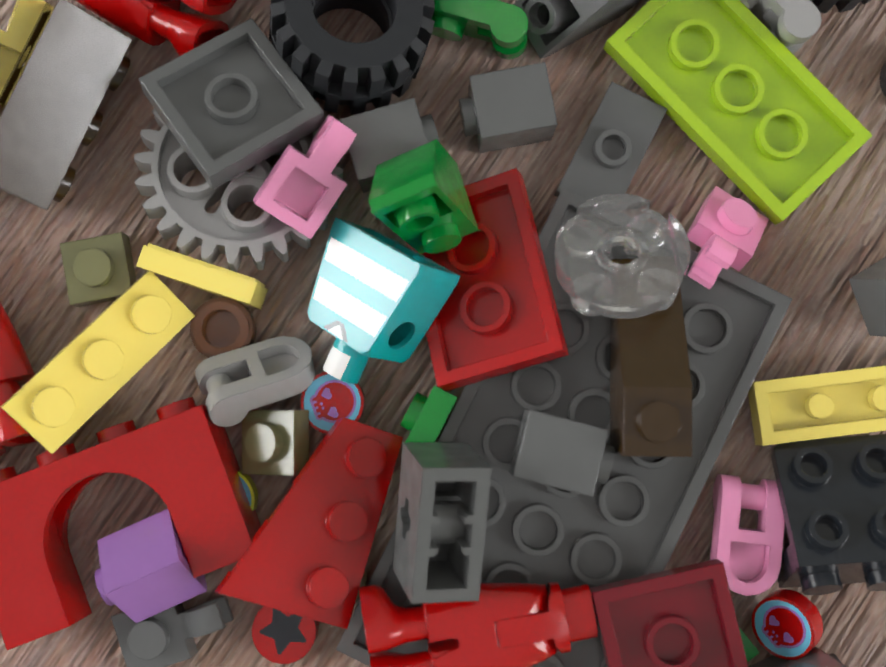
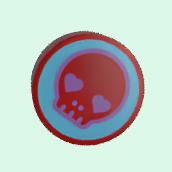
[300,372,365,434]
[751,589,823,660]

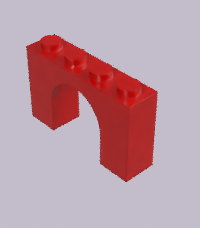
[0,397,261,650]

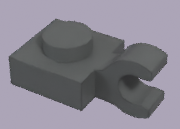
[111,595,234,667]

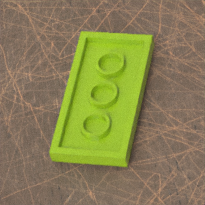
[603,0,873,225]

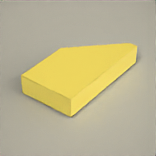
[136,243,268,310]

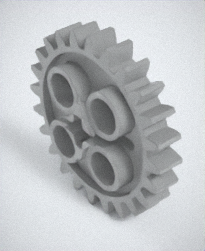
[134,100,343,272]

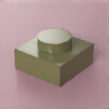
[60,232,136,307]
[242,410,309,476]

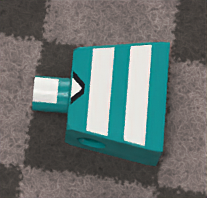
[307,217,460,384]

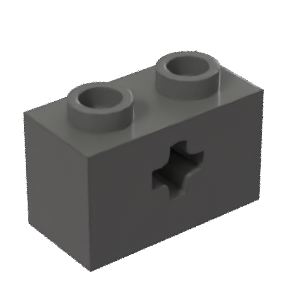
[393,442,492,604]

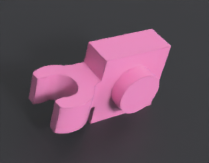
[253,115,357,239]
[685,186,769,290]

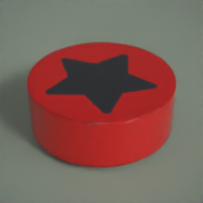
[252,606,319,664]

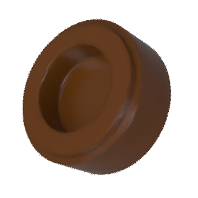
[190,298,257,358]

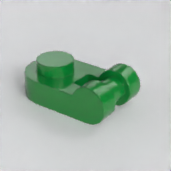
[431,0,528,60]

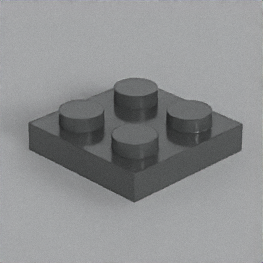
[138,18,324,189]

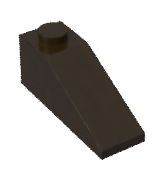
[610,259,692,457]

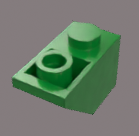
[368,139,479,254]

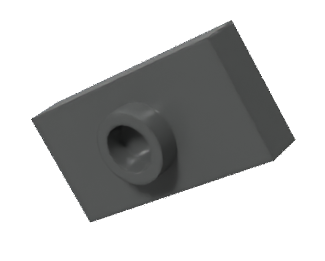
[554,82,667,213]

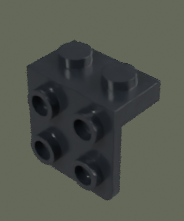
[771,434,886,595]

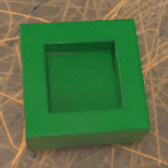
[400,386,458,442]

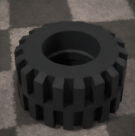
[269,0,435,115]

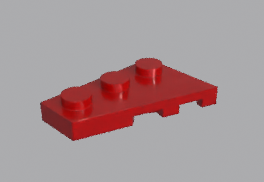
[215,417,403,629]

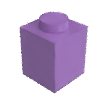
[95,509,208,623]

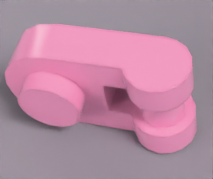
[710,474,785,596]

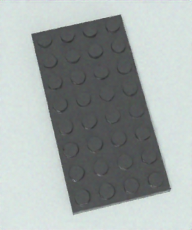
[336,188,792,667]

